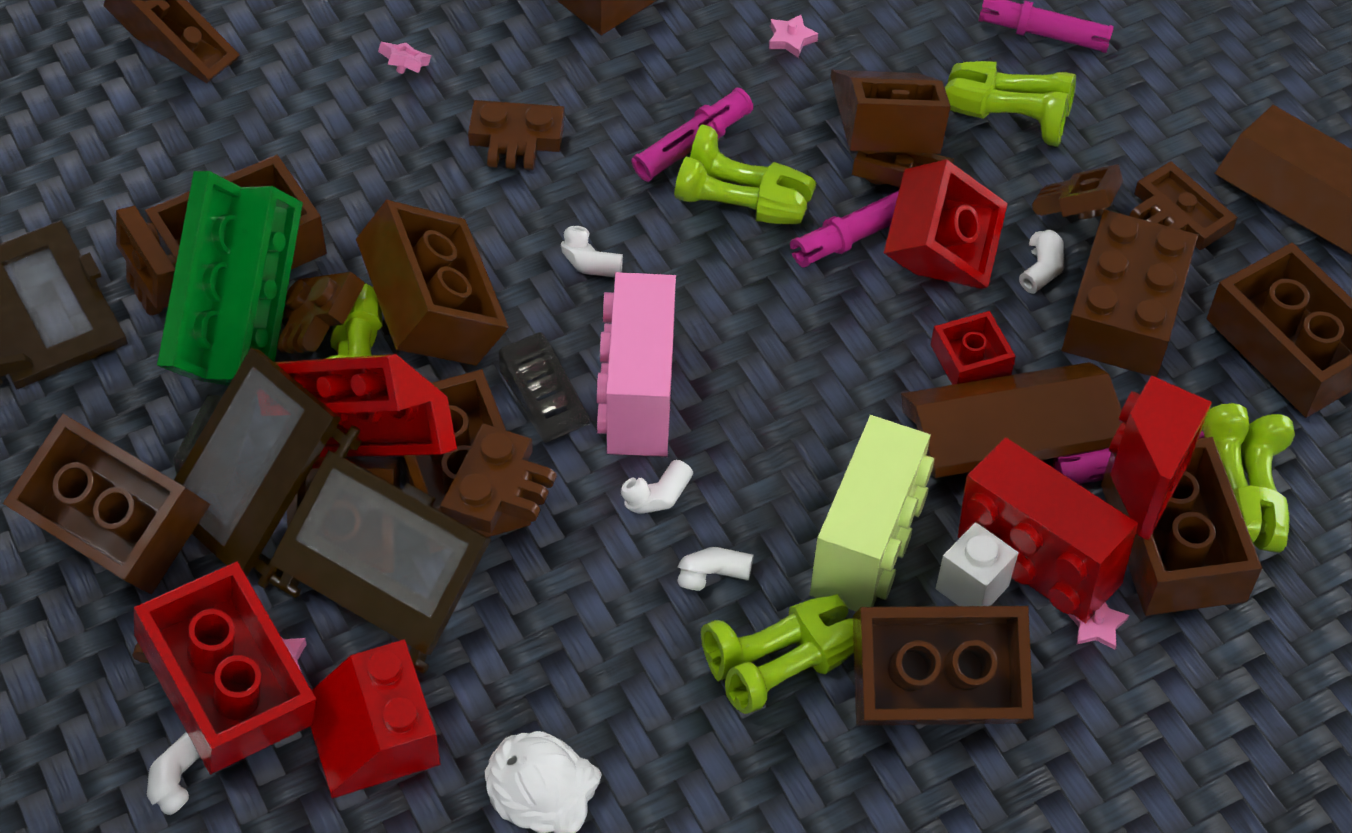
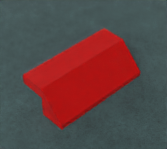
[259,354,457,457]

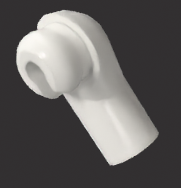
[561,226,623,277]
[1019,230,1064,294]
[621,460,693,514]
[677,547,754,591]
[147,732,200,815]

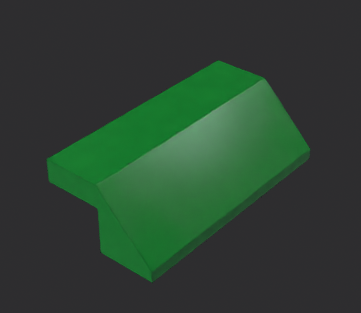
[157,171,303,386]

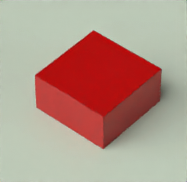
[930,311,1016,385]

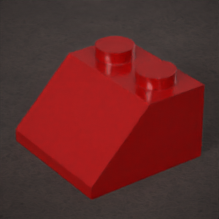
[884,159,1008,289]
[1109,375,1212,541]
[310,639,441,799]

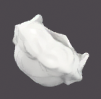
[485,731,602,833]

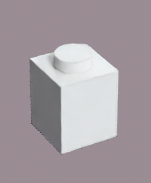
[935,522,1019,606]

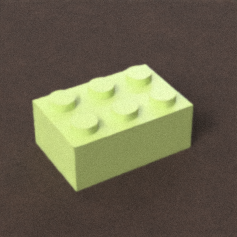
[810,415,935,611]

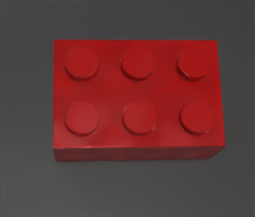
[957,437,1138,624]
[134,561,316,775]

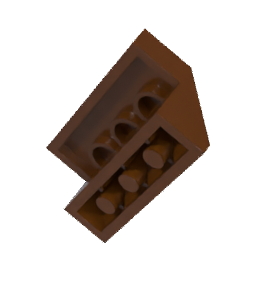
[1214,105,1352,256]
[901,362,1126,478]

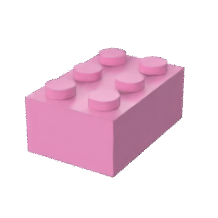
[597,272,676,457]

